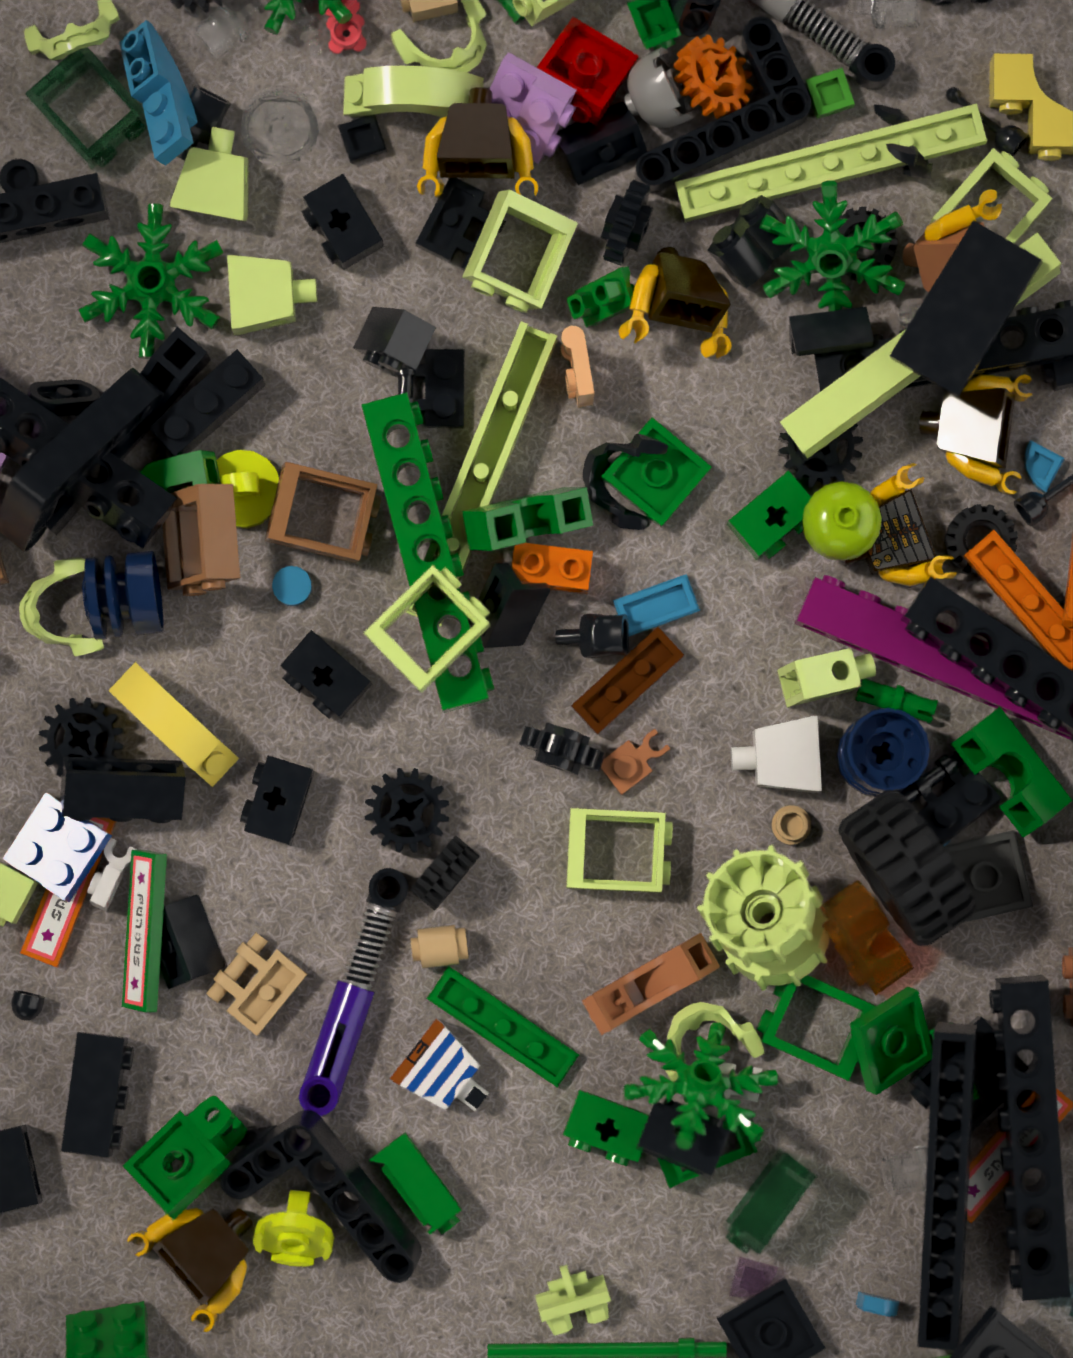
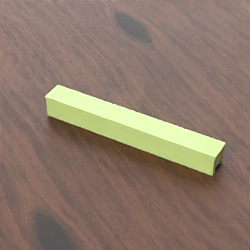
[780,232,1061,458]
[405,321,558,627]

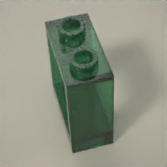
[25,47,147,170]
[723,1149,817,1255]

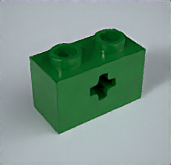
[727,470,811,560]
[563,1089,649,1166]

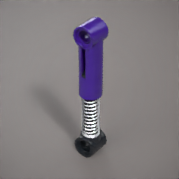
[299,868,409,1116]

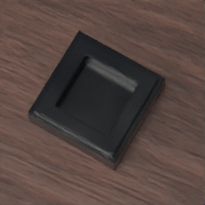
[338,115,387,164]

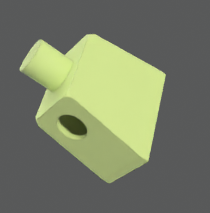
[170,127,248,221]
[227,255,317,335]
[777,648,876,708]

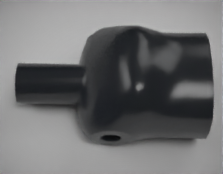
[177,85,231,161]
[555,614,629,658]

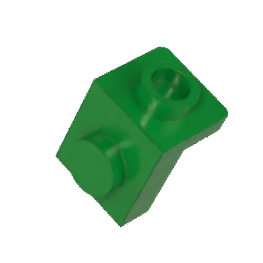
[626,0,682,50]

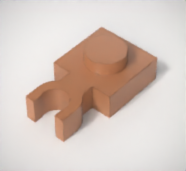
[601,729,670,795]

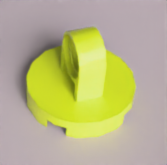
[217,450,279,528]
[253,1190,334,1267]

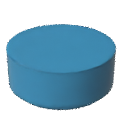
[272,566,312,606]

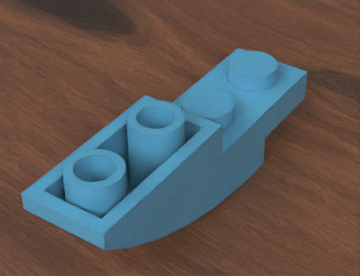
[119,20,198,166]

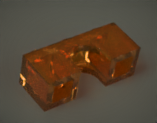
[819,879,914,996]

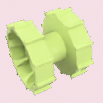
[697,845,836,991]

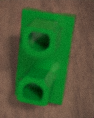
[567,266,635,328]

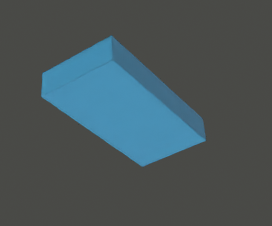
[613,574,700,637]

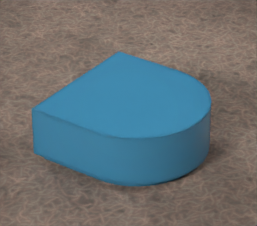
[855,1291,900,1317]

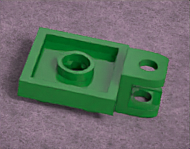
[123,1096,247,1221]

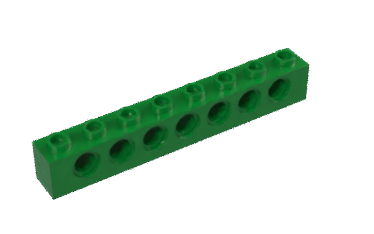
[361,392,495,713]

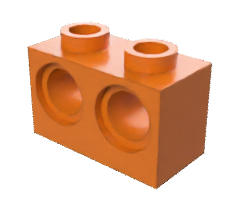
[512,543,593,595]

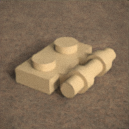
[206,932,308,1036]

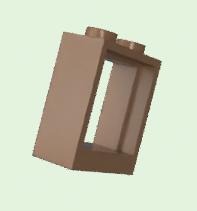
[264,462,381,563]
[162,484,240,596]

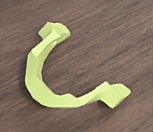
[24,0,120,60]
[391,0,487,73]
[19,558,104,656]
[665,1002,764,1096]

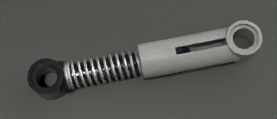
[751,0,895,90]

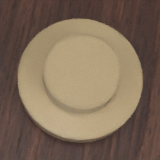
[771,805,811,845]

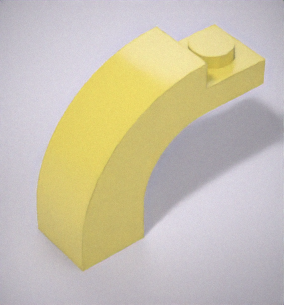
[108,662,239,787]

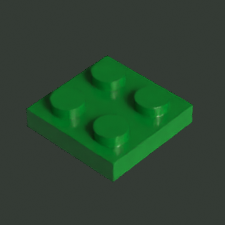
[601,417,712,528]
[849,986,933,1095]
[66,1301,149,1358]

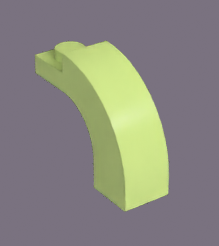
[343,66,484,117]

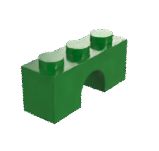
[462,487,594,551]
[951,707,1073,838]

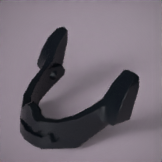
[874,104,933,179]
[582,434,668,530]

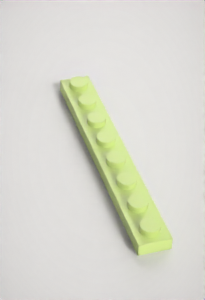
[675,104,987,222]

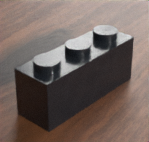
[149,349,266,456]
[60,757,186,823]
[61,1032,134,1158]

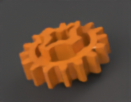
[673,34,753,119]

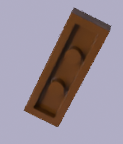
[571,627,684,735]

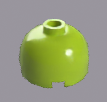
[802,481,882,561]

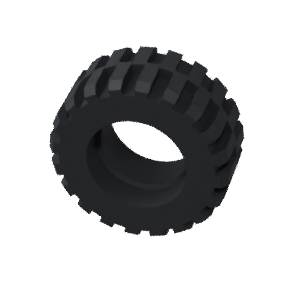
[838,790,976,946]

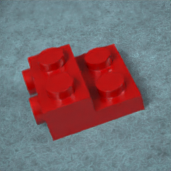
[536,16,639,125]

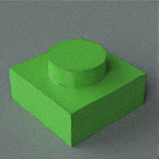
[804,68,855,119]

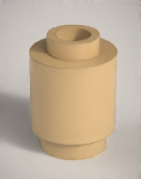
[410,925,469,969]

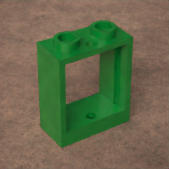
[756,975,876,1081]

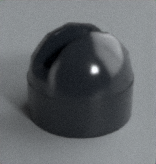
[11,990,45,1021]

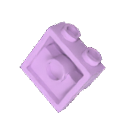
[489,52,576,164]

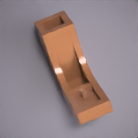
[582,933,720,1035]

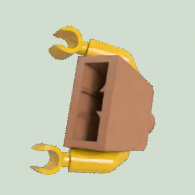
[902,189,1002,292]

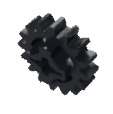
[601,180,654,266]
[778,423,863,489]
[38,697,125,778]
[519,722,605,775]
[365,768,450,853]

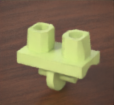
[535,1264,611,1335]

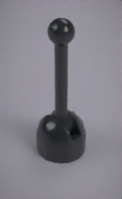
[946,87,1029,157]
[1014,474,1073,527]

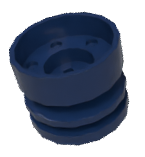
[82,551,164,640]
[836,708,930,797]

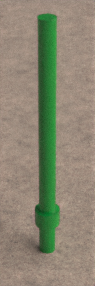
[487,1338,727,1358]

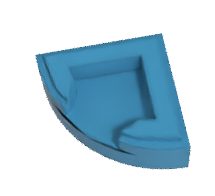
[1024,440,1065,493]

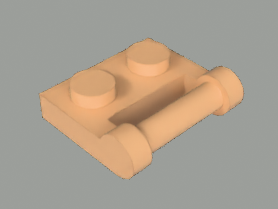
[560,326,594,408]

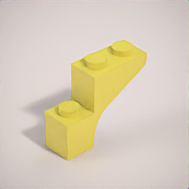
[989,53,1073,161]

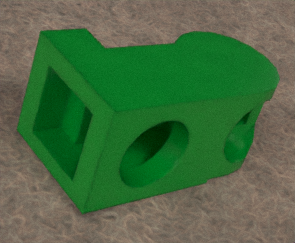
[141,450,221,493]

